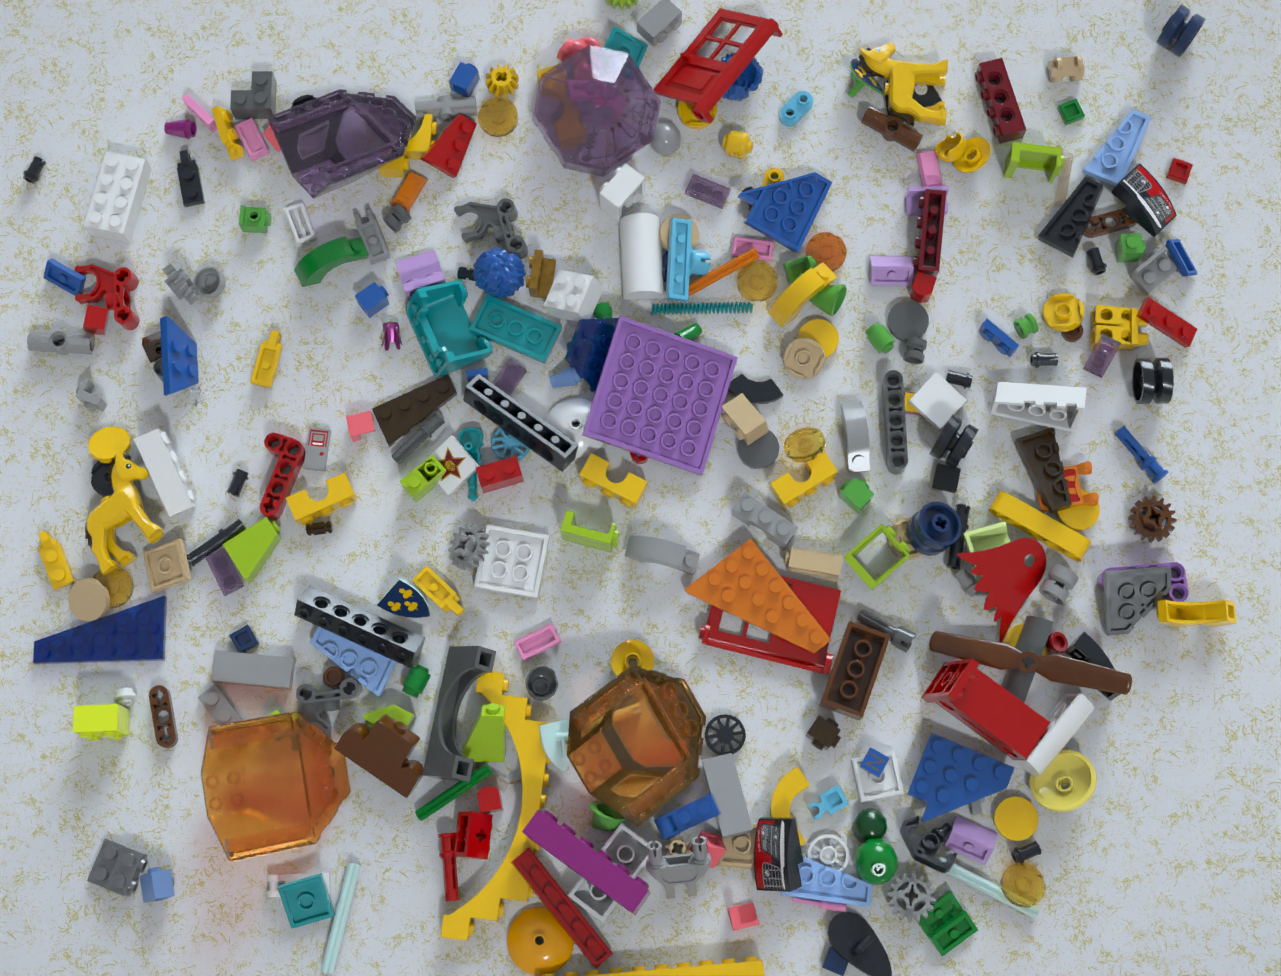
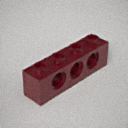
[975,58,1027,144]

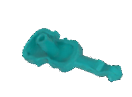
[458,427,484,501]

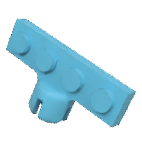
[666,217,711,302]

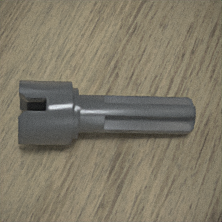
[857,609,917,653]

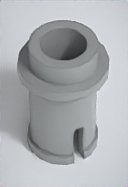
[954,568,979,597]

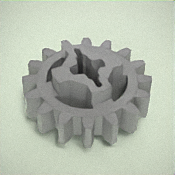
[162,264,199,305]
[448,524,490,571]
[887,873,936,923]

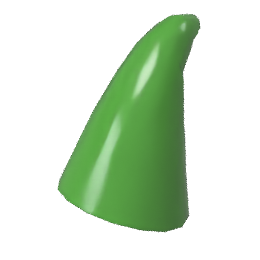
[798,273,847,317]

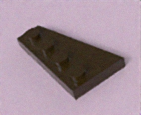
[372,374,457,448]
[1014,428,1072,514]

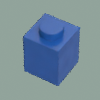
[449,62,480,97]
[355,282,389,318]

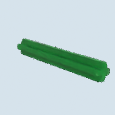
[415,764,492,821]

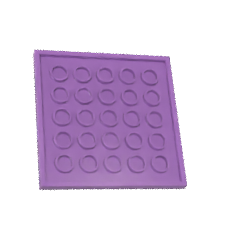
[582,316,738,476]

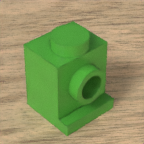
[239,205,272,233]

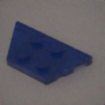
[565,318,618,393]

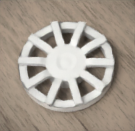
[807,834,849,872]

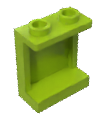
[1004,142,1065,183]
[560,510,620,553]

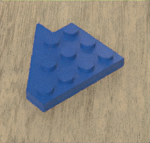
[738,172,832,253]
[907,733,1015,822]

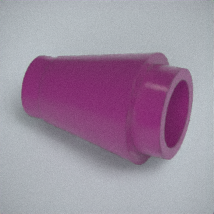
[164,119,197,139]

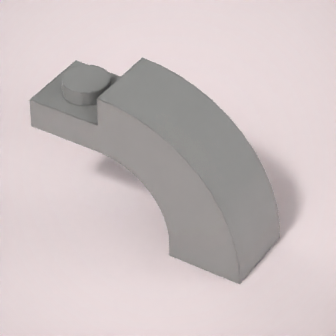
[841,401,870,472]
[625,536,700,575]

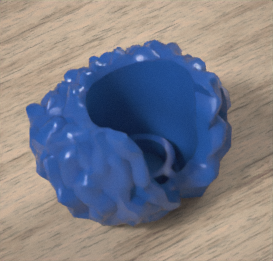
[721,52,763,102]
[473,248,526,298]

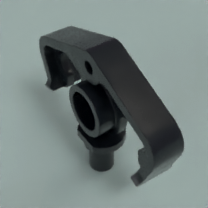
[900,816,957,873]

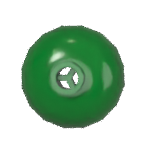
[853,838,898,885]

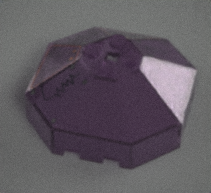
[532,45,661,177]

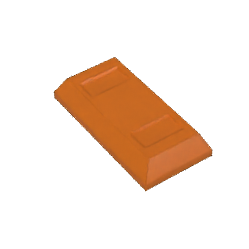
[390,171,428,212]

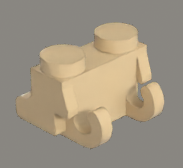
[1047,56,1084,83]

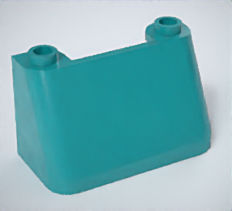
[406,280,493,377]

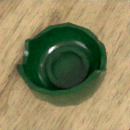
[852,808,888,843]

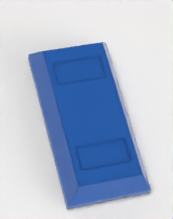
[1165,239,1198,277]

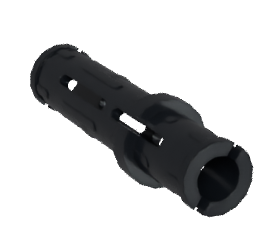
[946,504,970,570]
[187,519,246,567]

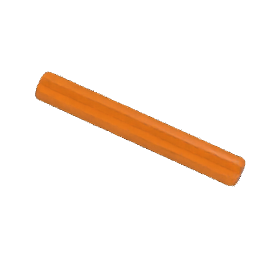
[688,248,759,296]

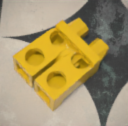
[1091,305,1148,351]

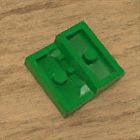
[914,890,978,956]

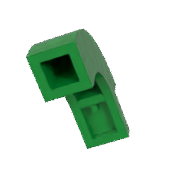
[294,236,369,287]

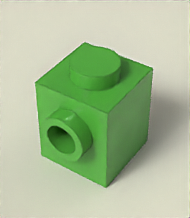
[1115,233,1146,263]
[839,477,874,514]

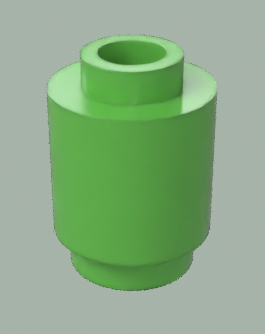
[865,322,895,354]

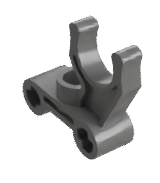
[454,198,528,259]
[290,679,362,750]

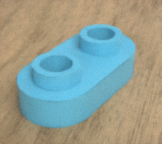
[779,91,813,127]

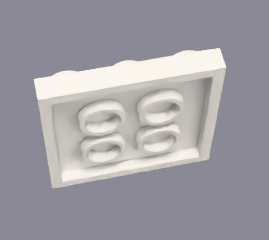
[474,525,550,599]

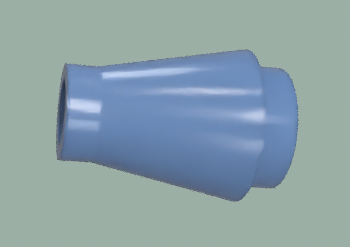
[549,365,582,389]

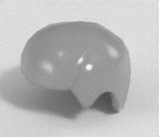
[650,122,681,156]
[194,267,226,298]

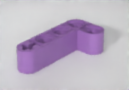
[1097,562,1189,602]

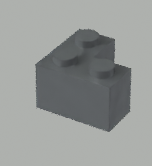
[230,71,277,120]

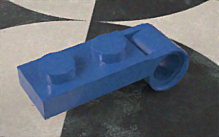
[654,793,721,841]

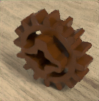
[1128,496,1177,543]

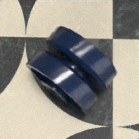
[1156,4,1206,58]
[906,502,962,556]

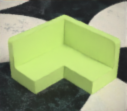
[964,522,1010,581]

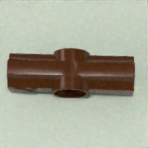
[861,106,923,152]

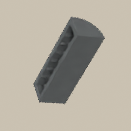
[1001,616,1053,703]

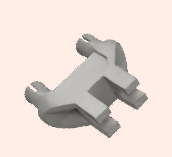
[646,836,711,899]

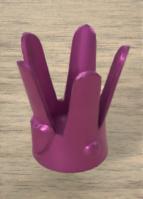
[381,319,403,351]

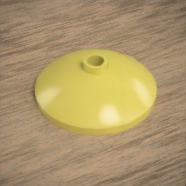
[1029,750,1097,812]

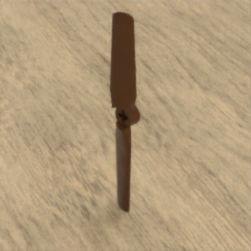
[929,631,1132,695]

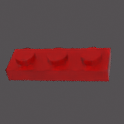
[1136,297,1197,348]

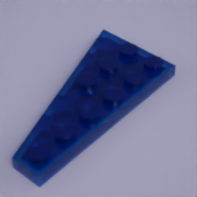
[33,595,167,664]

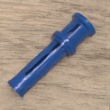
[1114,426,1169,484]

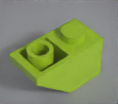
[400,454,446,503]
[362,705,416,729]

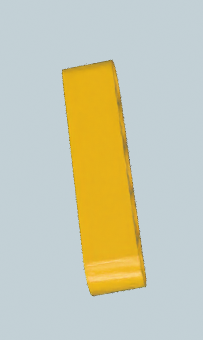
[988,491,1091,562]

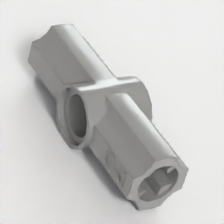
[415,95,477,122]
[27,331,95,355]

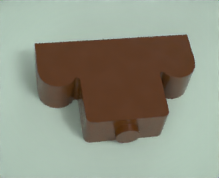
[334,714,424,798]

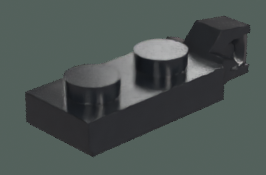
[177,150,205,207]

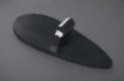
[827,911,892,976]

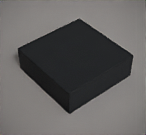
[932,463,961,493]

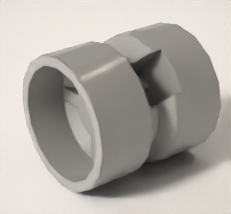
[1039,564,1079,605]

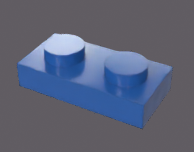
[43,258,86,296]
[979,319,1019,357]

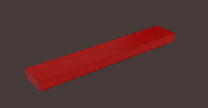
[511,848,613,968]

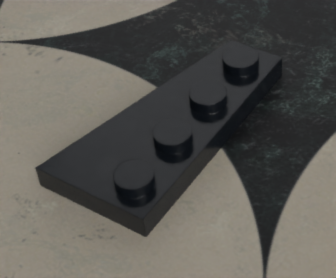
[1038,176,1103,258]

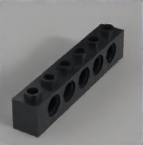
[463,374,578,472]
[294,585,425,668]

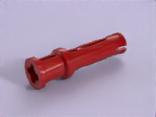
[438,832,460,902]

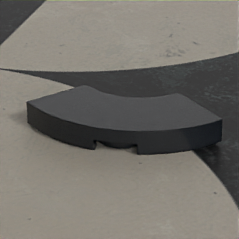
[728,374,784,404]

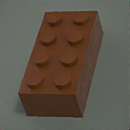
[819,621,891,721]

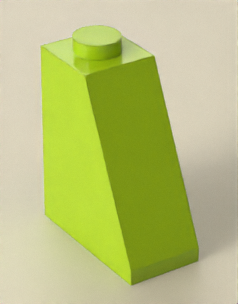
[222,517,282,583]
[461,703,506,762]

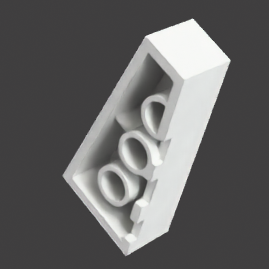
[990,382,1087,432]
[134,428,197,517]

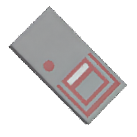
[303,427,331,471]

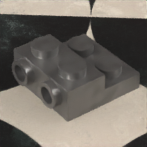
[87,839,148,897]

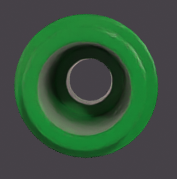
[402,664,431,698]

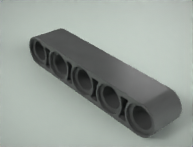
[882,370,908,475]

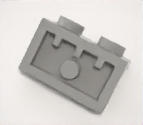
[1130,246,1178,295]

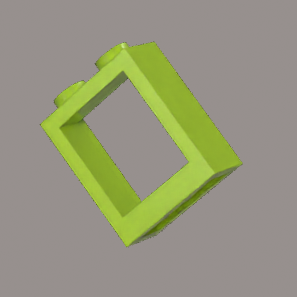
[843,524,911,591]

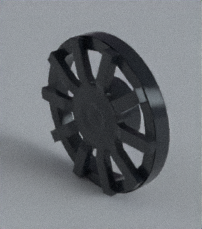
[705,714,746,755]

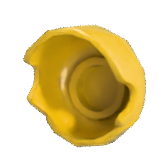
[935,132,966,162]

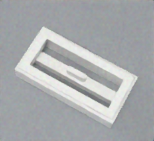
[284,202,317,247]

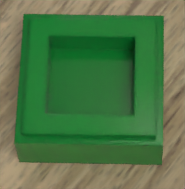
[1057,98,1085,126]

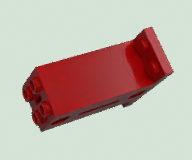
[921,658,1050,759]

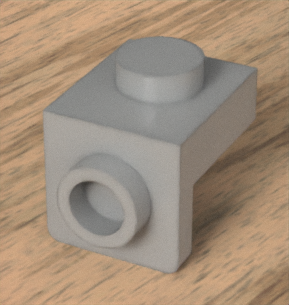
[75,378,107,411]

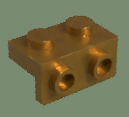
[526,249,556,299]

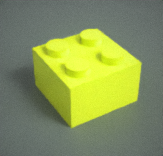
[73,704,130,741]

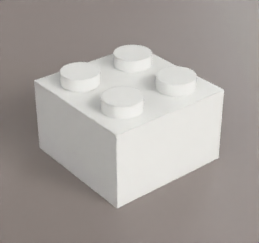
[599,164,645,223]
[543,269,604,324]

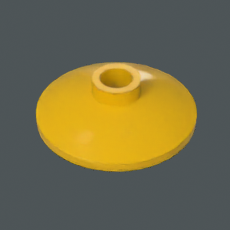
[953,137,991,173]
[611,640,654,676]

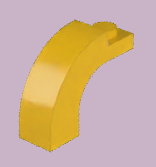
[768,262,837,328]
[770,766,810,846]

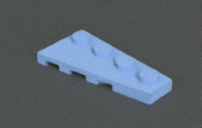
[1082,109,1151,186]
[310,626,397,698]
[781,857,873,907]

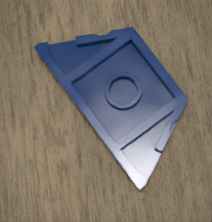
[160,316,199,396]

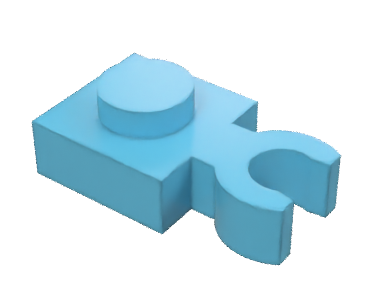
[807,785,849,820]

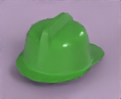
[589,801,627,831]

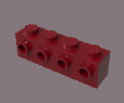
[913,189,946,277]

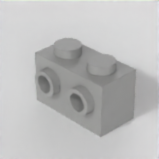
[637,0,682,47]

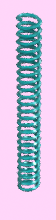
[650,301,753,315]

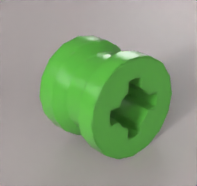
[1013,313,1039,339]

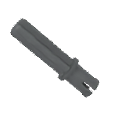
[392,413,445,464]

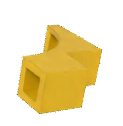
[379,114,438,178]
[1156,600,1237,628]

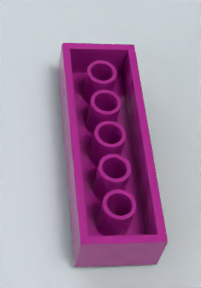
[522,809,651,916]

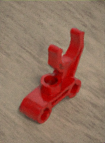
[75,264,140,330]

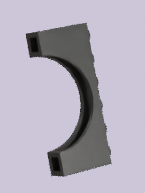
[423,646,496,782]

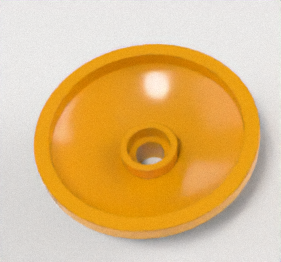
[507,907,574,976]

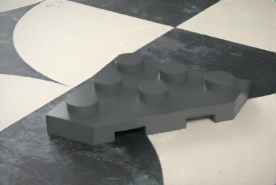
[1104,566,1171,636]

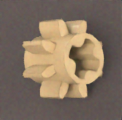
[665,835,693,856]

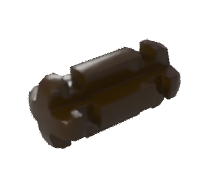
[306,521,332,536]

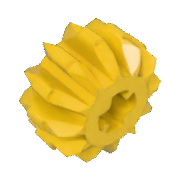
[485,63,519,99]

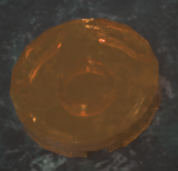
[805,232,847,272]

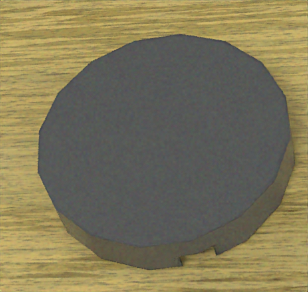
[887,301,929,341]
[737,430,780,469]

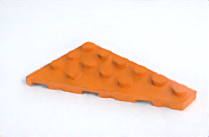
[684,538,831,654]

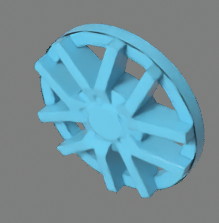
[492,427,530,461]

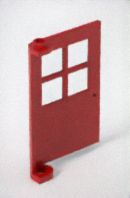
[652,8,783,124]
[698,575,841,675]

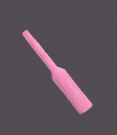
[792,897,847,912]

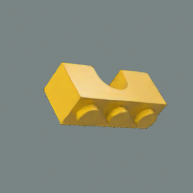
[769,451,838,509]
[579,453,648,508]
[286,472,358,525]

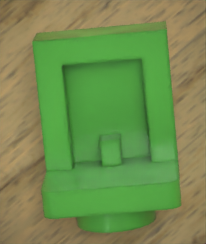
[783,256,817,283]

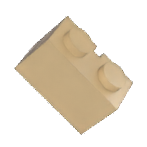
[721,393,769,445]

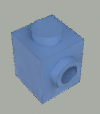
[139,867,175,903]

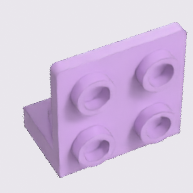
[396,250,446,300]

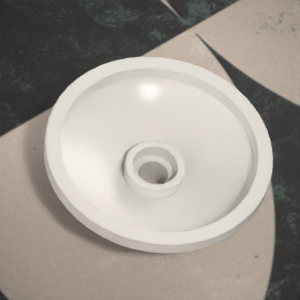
[546,398,604,459]

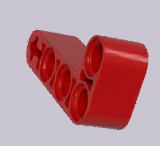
[259,432,306,521]

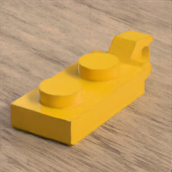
[212,106,244,161]
[250,330,283,389]
[38,530,75,591]
[411,565,465,617]

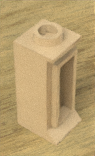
[784,546,843,580]

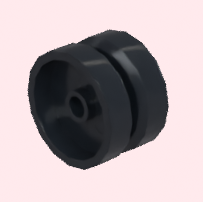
[1132,357,1174,404]
[929,415,979,469]

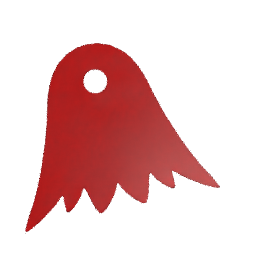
[957,538,1046,643]

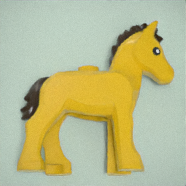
[858,43,948,126]
[85,450,164,575]

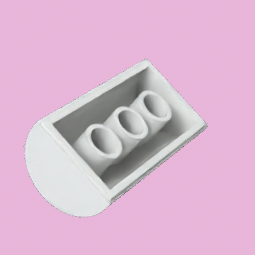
[620,213,664,300]
[1013,693,1094,777]
[567,823,655,923]

